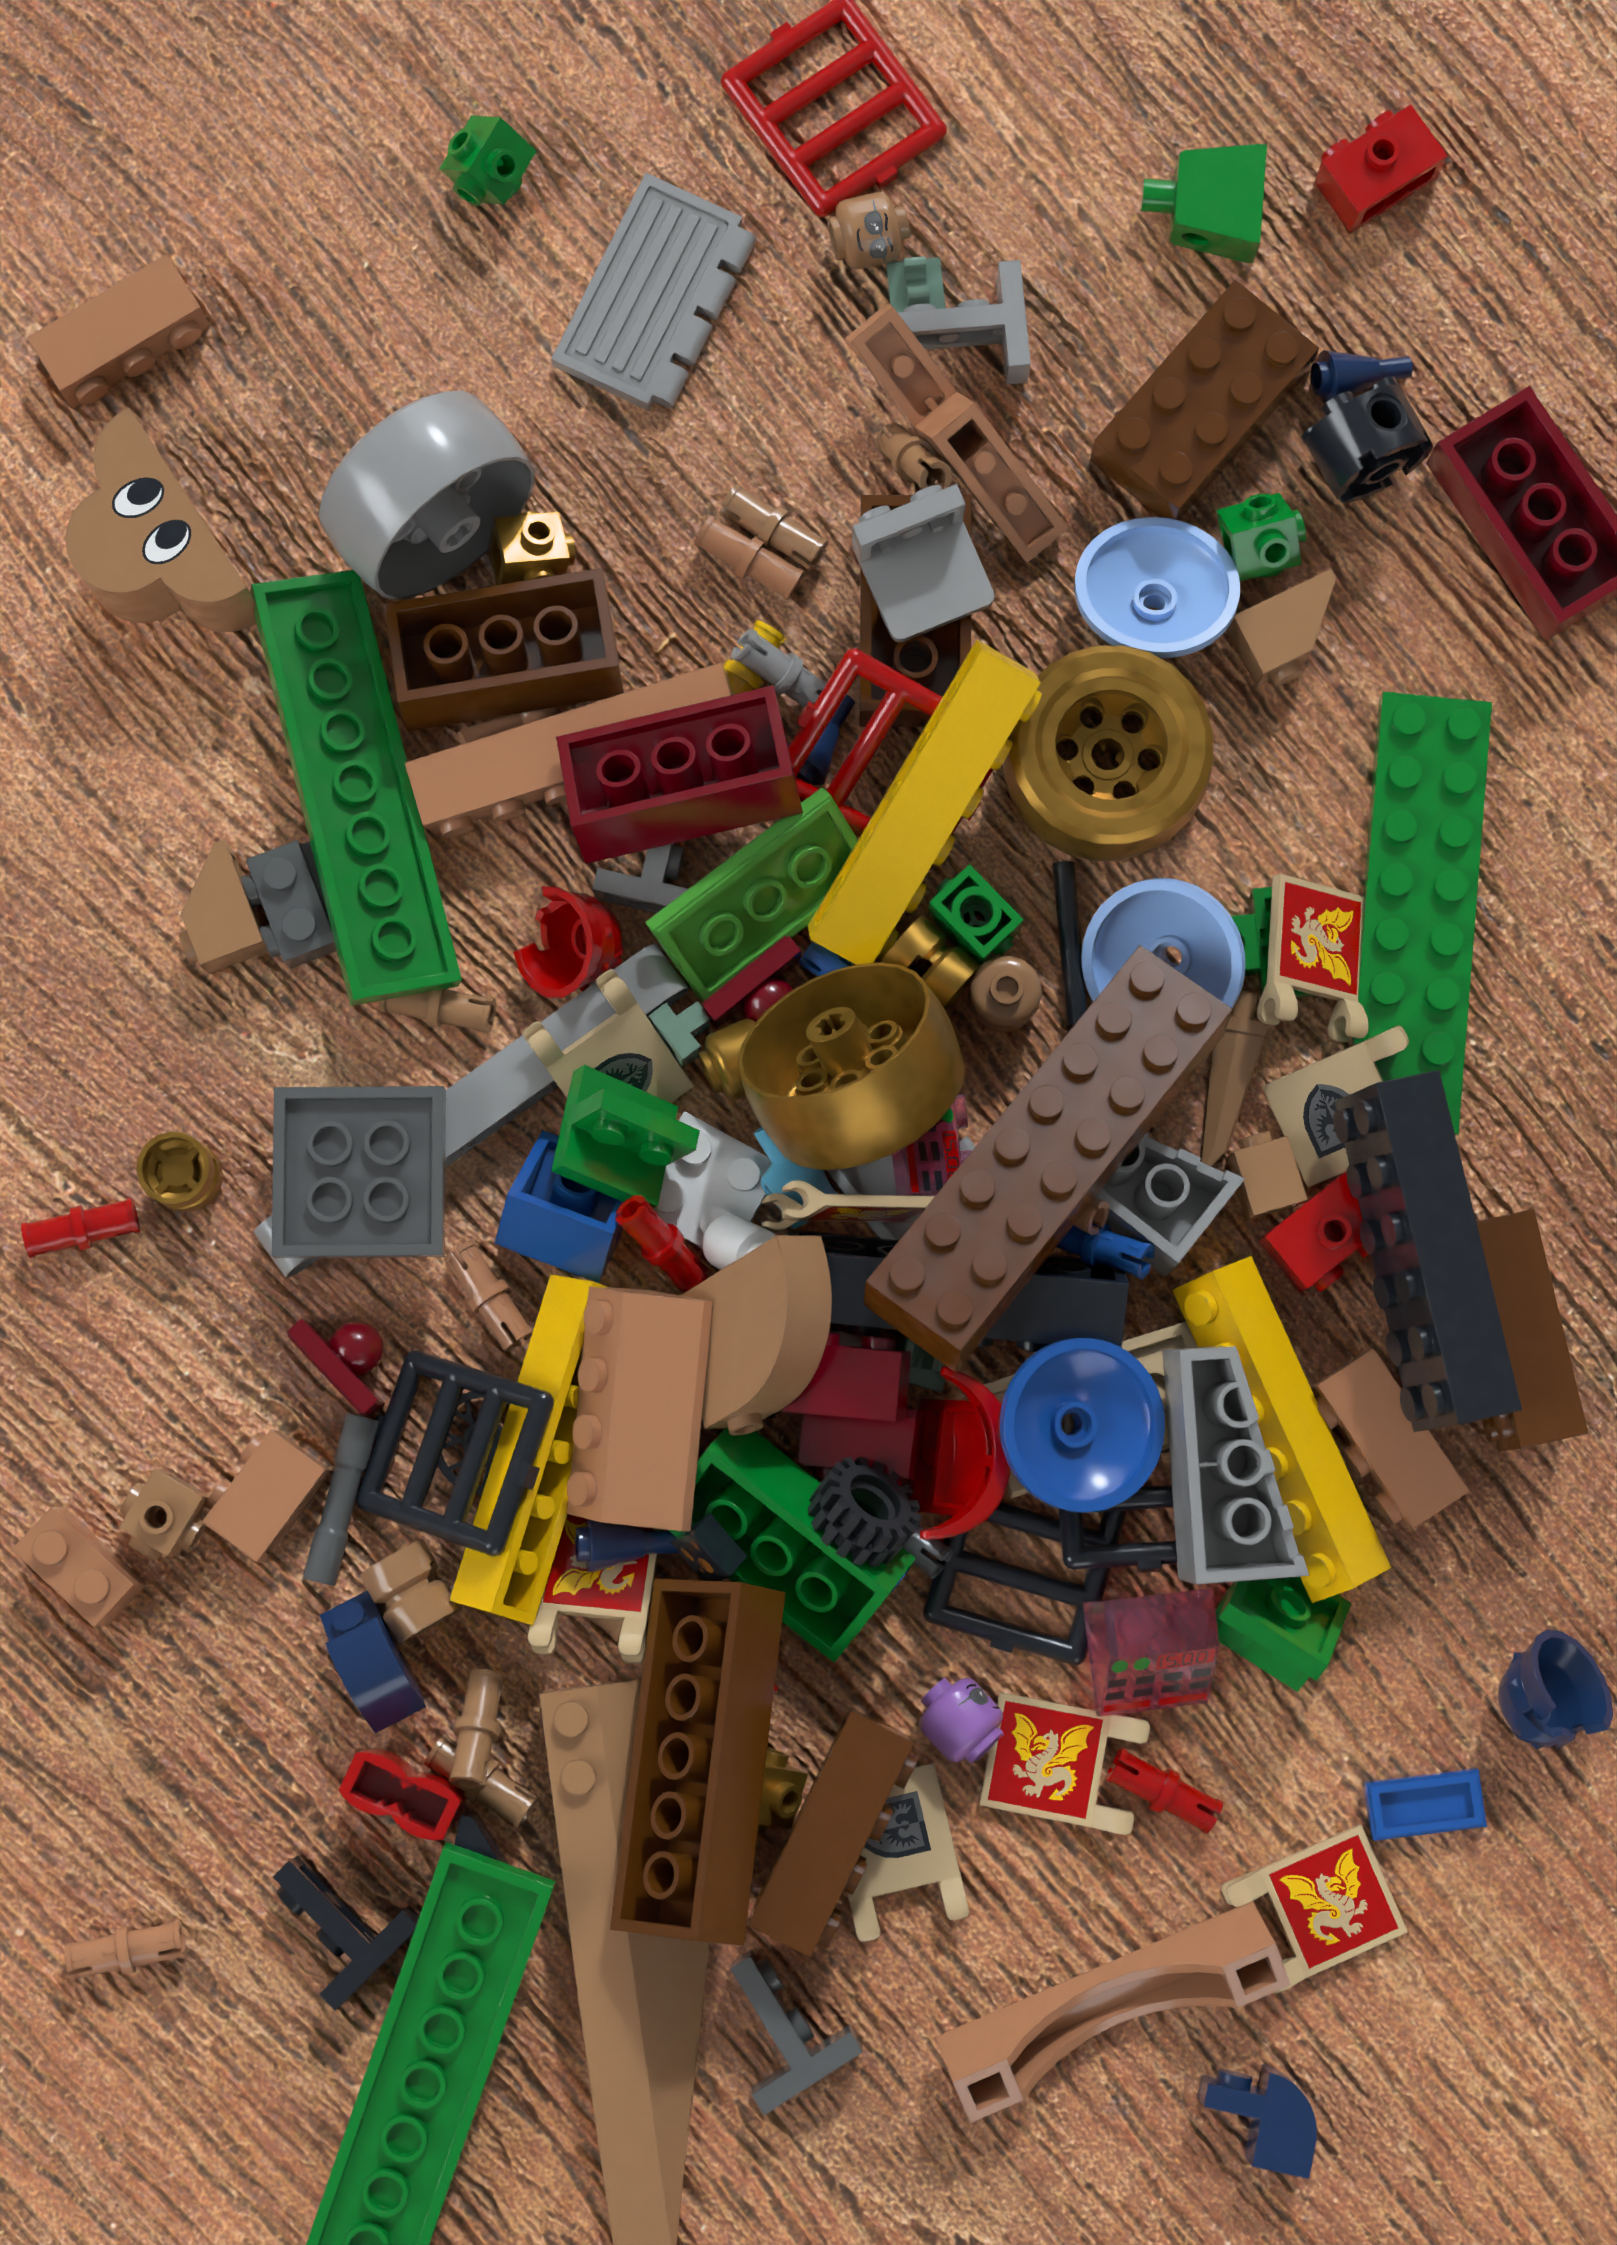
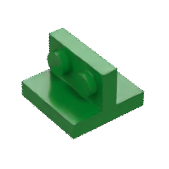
[551,1065,700,1208]
[1201,1576,1351,1692]

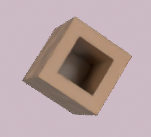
[1227,1131,1308,1221]

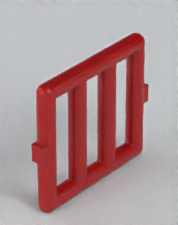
[720,0,947,217]
[789,648,993,870]

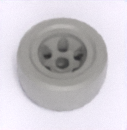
[319,391,535,600]

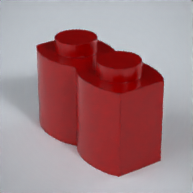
[338,1748,466,1840]

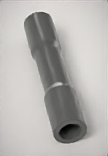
[302,1413,379,1586]

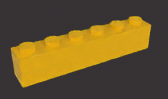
[808,640,1042,965]
[1172,1256,1392,1603]
[449,1275,606,1625]

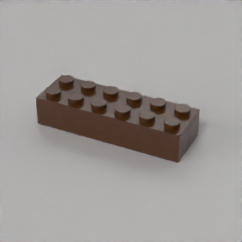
[610,1579,785,1946]

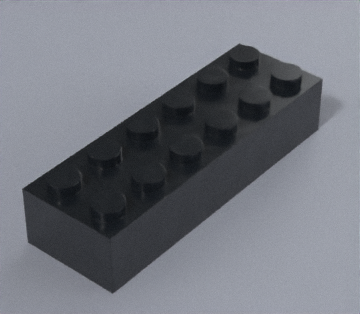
[1333,1070,1522,1432]
[787,1229,1129,1352]

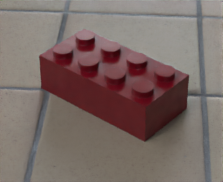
[1426,386,1617,642]

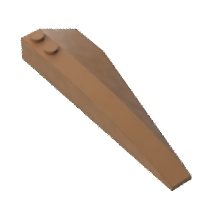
[539,1678,709,2245]

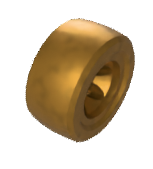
[1004,646,1214,861]
[738,962,965,1170]

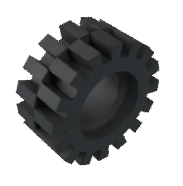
[808,1456,921,1567]

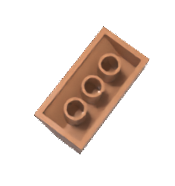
[567,1286,713,1531]

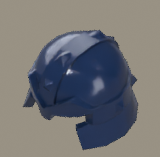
[1498,1629,1613,1751]

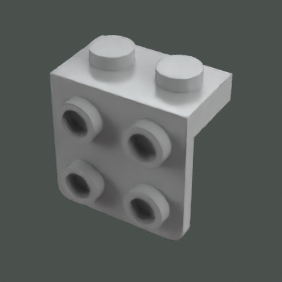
[852,484,994,642]

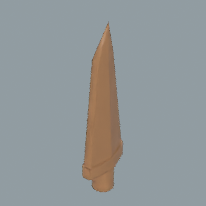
[1201,990,1270,1167]

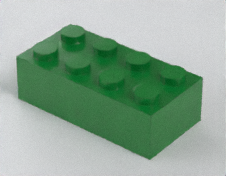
[668,1429,916,1663]

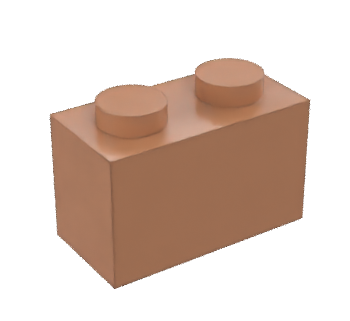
[202,1429,333,1562]
[12,1507,147,1627]

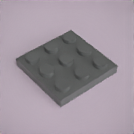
[272,1086,446,1258]

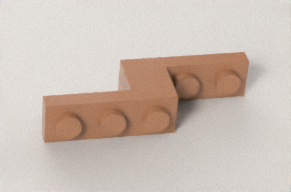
[845,303,1069,563]

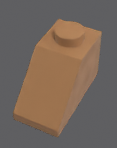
[1227,569,1336,688]
[178,839,268,974]

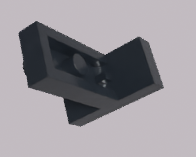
[273,1855,420,2011]

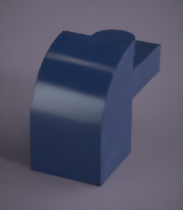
[320,1591,426,1733]
[1197,2064,1317,2179]

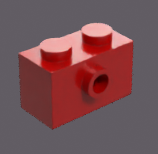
[1314,104,1448,233]
[1258,1171,1369,1293]

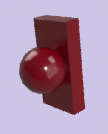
[703,936,801,1029]
[287,1318,385,1416]

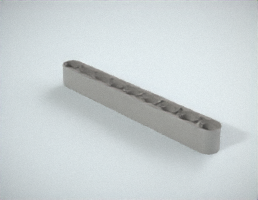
[254,943,689,1278]

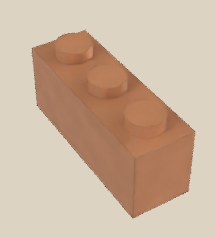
[27,254,209,409]
[1311,1348,1470,1529]

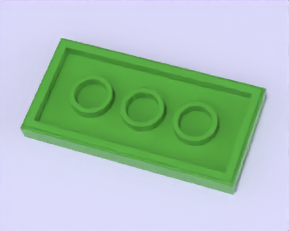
[645,787,858,1005]

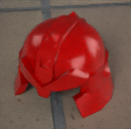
[513,886,624,998]

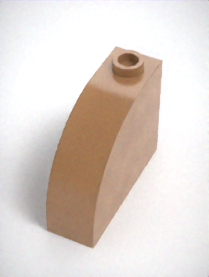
[681,1235,832,1436]

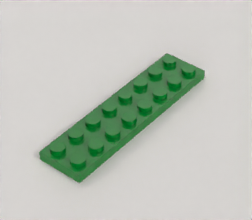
[250,570,462,1006]
[1351,691,1492,1136]
[306,1842,556,2245]

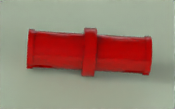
[615,1195,708,1293]
[21,1197,141,1259]
[1105,1747,1223,1834]

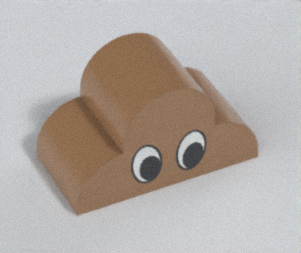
[66,407,256,632]

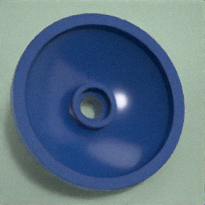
[1000,1338,1165,1512]

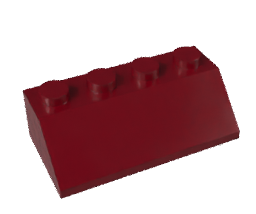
[556,685,803,864]

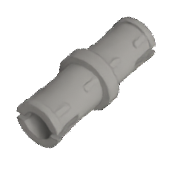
[731,629,827,707]

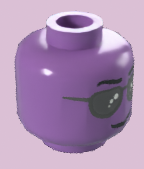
[919,1678,1004,1764]

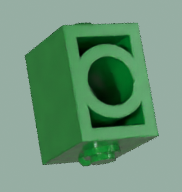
[927,864,1024,965]

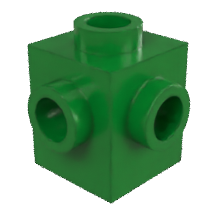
[439,115,537,206]
[1217,493,1306,581]

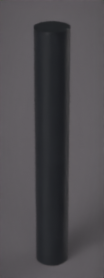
[1052,861,1087,1028]

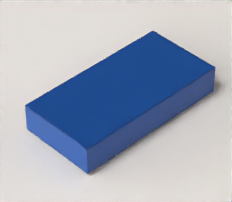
[1363,1768,1487,1841]

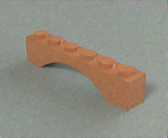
[936,1901,1291,2123]

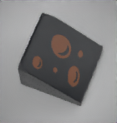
[670,1513,747,1581]

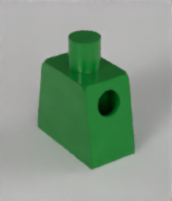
[1140,144,1267,263]

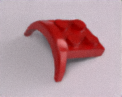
[908,1367,1011,1540]

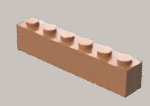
[405,662,734,837]

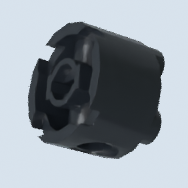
[1301,376,1434,503]

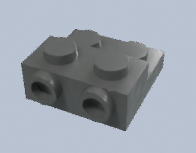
[241,840,337,969]

